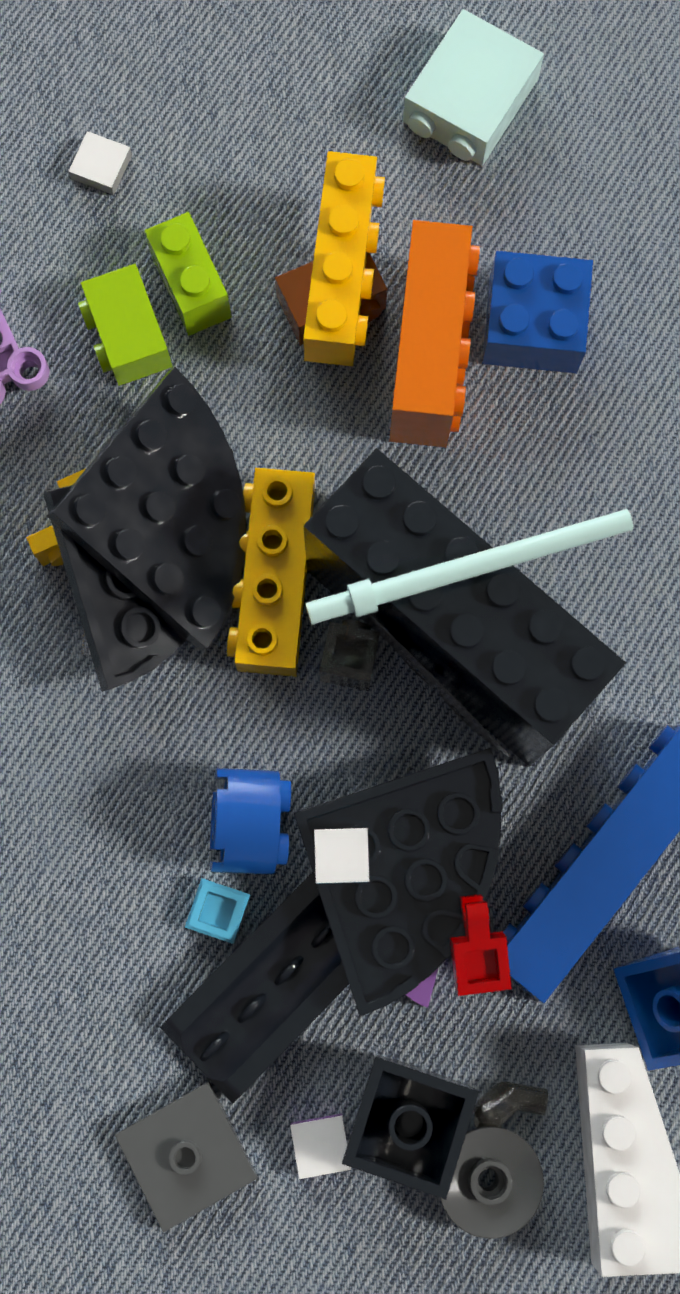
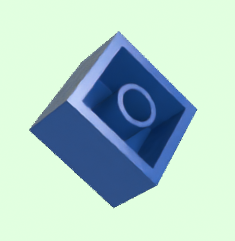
[482,251,593,373]

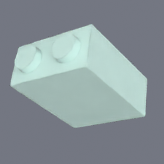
[403,9,544,166]

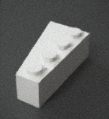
[575,1043,680,1277]

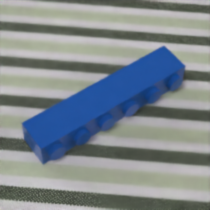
[502,725,680,1004]

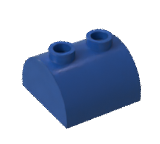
[613,946,680,1071]

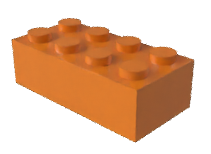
[389,220,480,448]

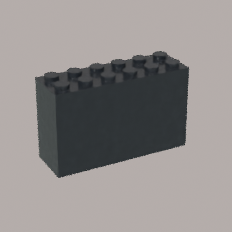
[303,447,626,767]

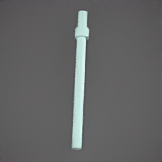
[305,509,633,625]

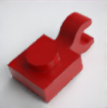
[450,894,511,996]

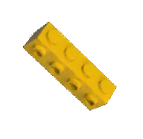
[303,151,385,367]
[227,467,315,677]

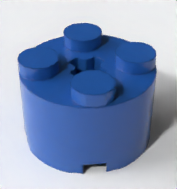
[210,768,291,875]

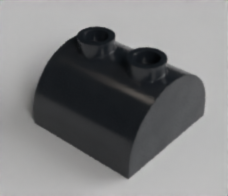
[342,1055,479,1200]

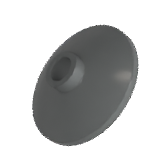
[440,1126,544,1239]

